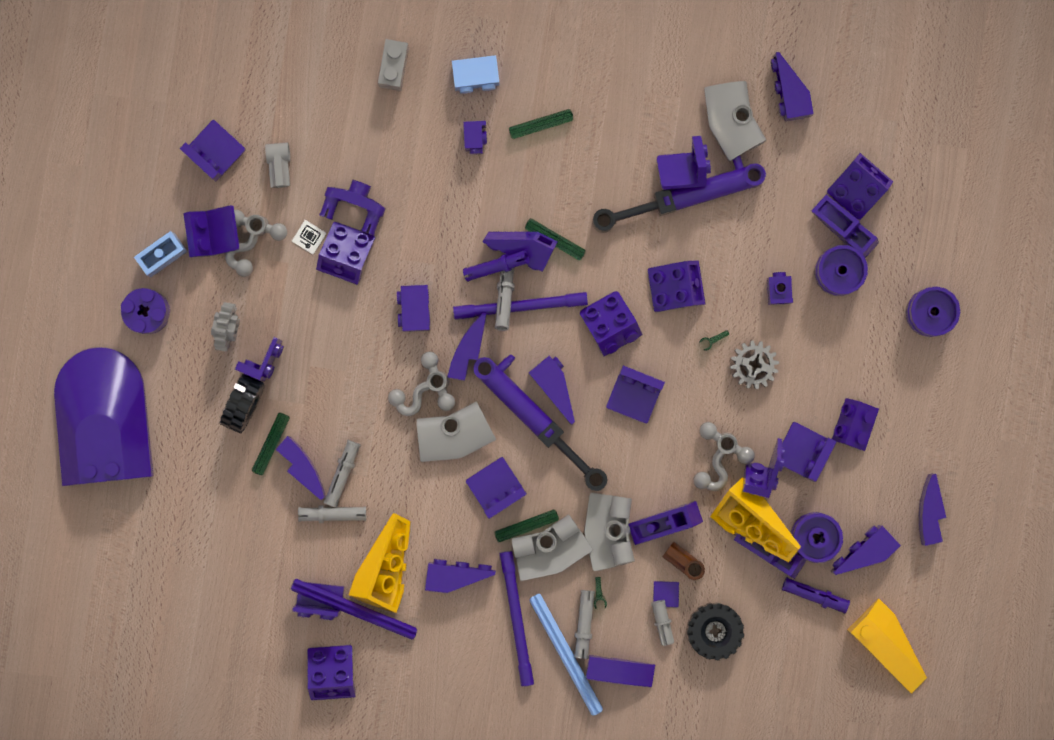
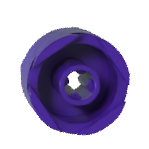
[121,288,170,334]

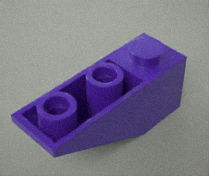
[771,52,814,122]
[483,232,558,272]
[831,525,901,575]
[425,559,496,593]

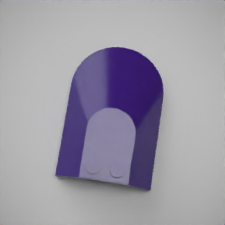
[54,348,154,486]

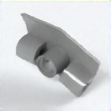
[704,81,767,161]
[417,401,496,462]
[585,493,635,571]
[512,514,593,581]

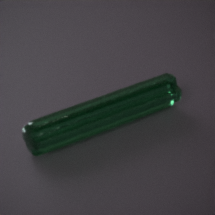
[509,109,574,139]
[525,218,586,260]
[252,412,290,475]
[494,509,559,542]

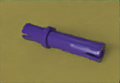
[463,250,530,282]
[782,577,850,614]

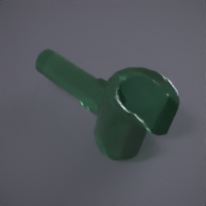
[699,330,730,351]
[593,577,607,609]

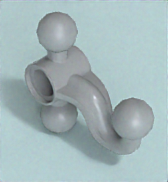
[225,210,287,277]
[388,351,455,416]
[693,422,755,491]

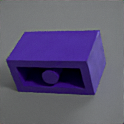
[397,285,430,332]

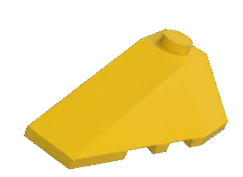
[710,477,801,562]
[348,513,411,613]
[847,598,927,694]

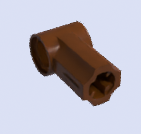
[662,542,705,580]

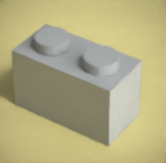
[378,39,409,91]

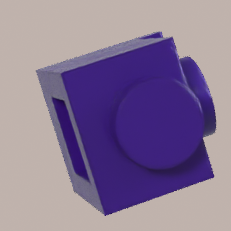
[463,121,487,155]
[767,272,793,305]

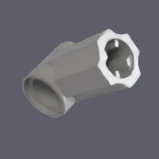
[265,142,290,188]

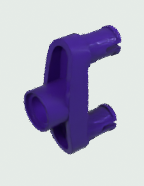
[319,179,386,235]

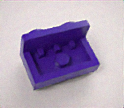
[832,398,879,451]

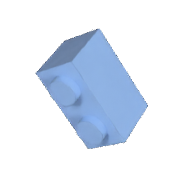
[452,55,500,94]
[134,231,188,277]

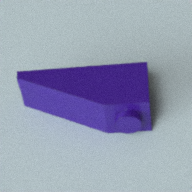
[529,355,575,425]
[628,501,703,545]

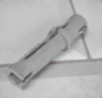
[495,267,515,331]
[323,440,361,508]
[298,505,366,523]
[574,590,595,659]

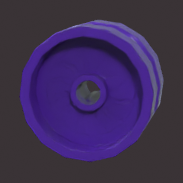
[815,245,868,296]
[906,286,961,337]
[790,512,843,563]

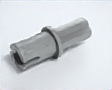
[651,600,674,646]

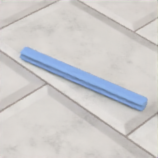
[529,594,603,716]

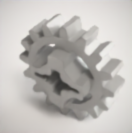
[211,302,240,352]
[730,341,779,389]

